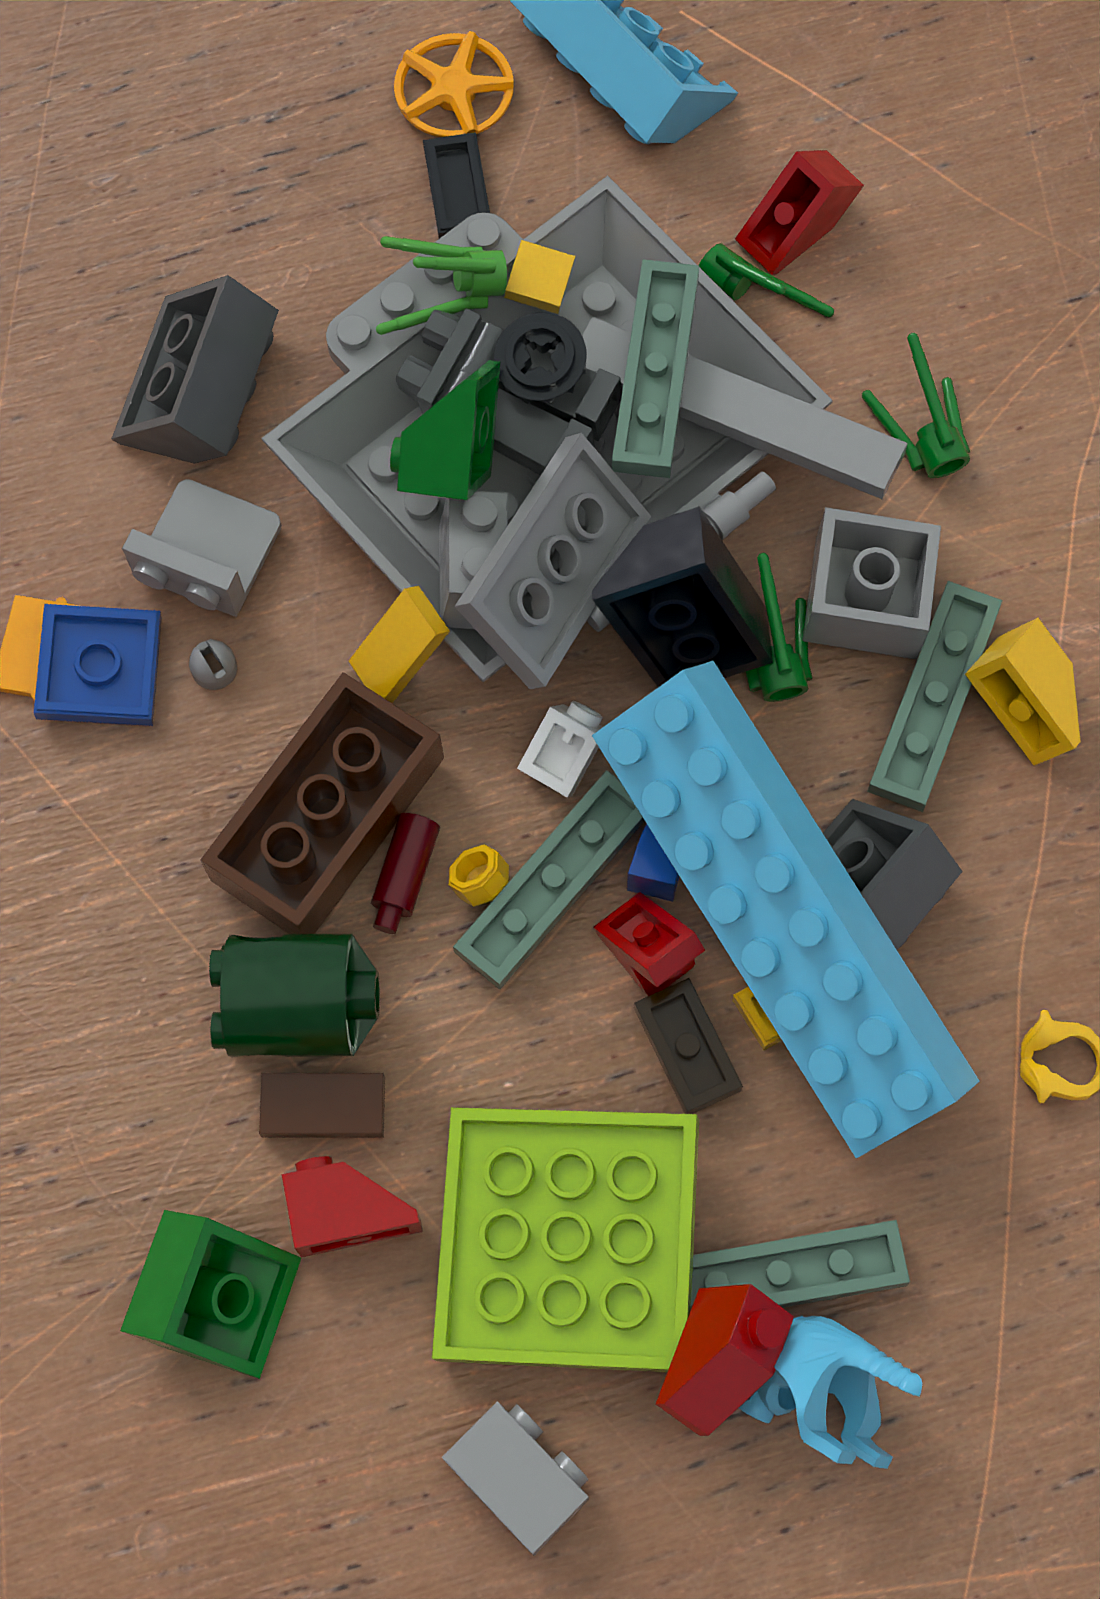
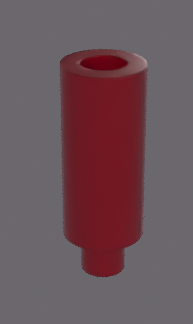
[371,813,440,934]

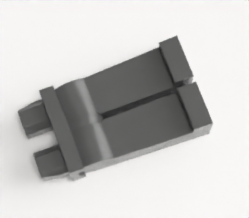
[396,308,622,476]

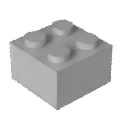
[802,507,941,659]

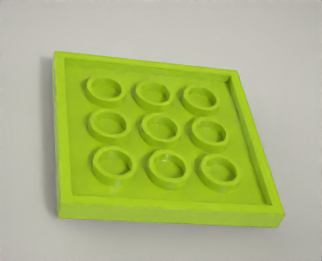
[432,1107,699,1372]

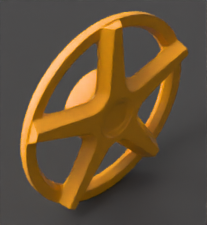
[394,31,514,137]

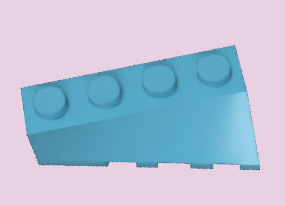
[510,0,738,144]

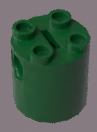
[209,934,380,1057]

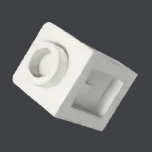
[517,701,603,798]

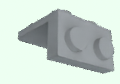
[122,479,282,617]

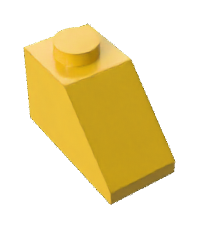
[965,618,1081,766]

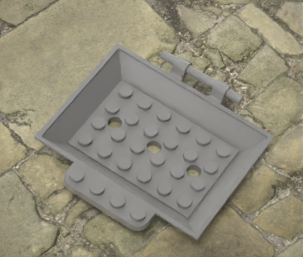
[262,175,833,682]

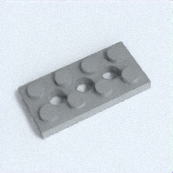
[454,433,651,689]

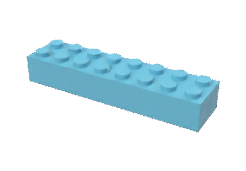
[592,661,980,1158]

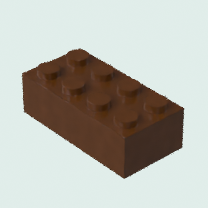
[200,672,444,934]

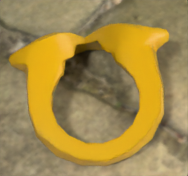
[1020,1010,1100,1104]

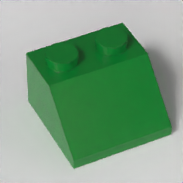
[390,360,501,500]
[120,1210,301,1379]

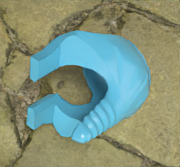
[739,1316,922,1469]

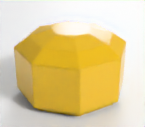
[448,844,509,907]

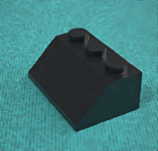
[592,506,773,687]

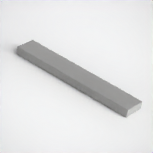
[582,317,907,500]

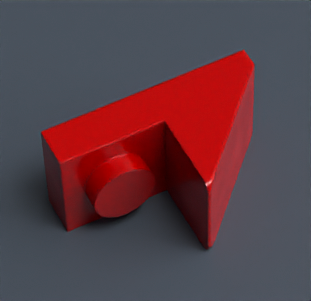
[593,892,705,996]

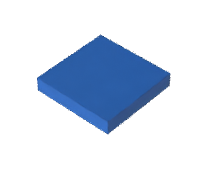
[34,604,162,726]

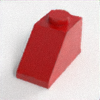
[735,150,864,275]
[281,1156,423,1258]
[655,1284,794,1436]

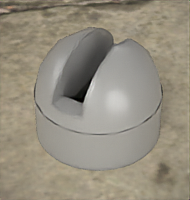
[189,639,237,690]

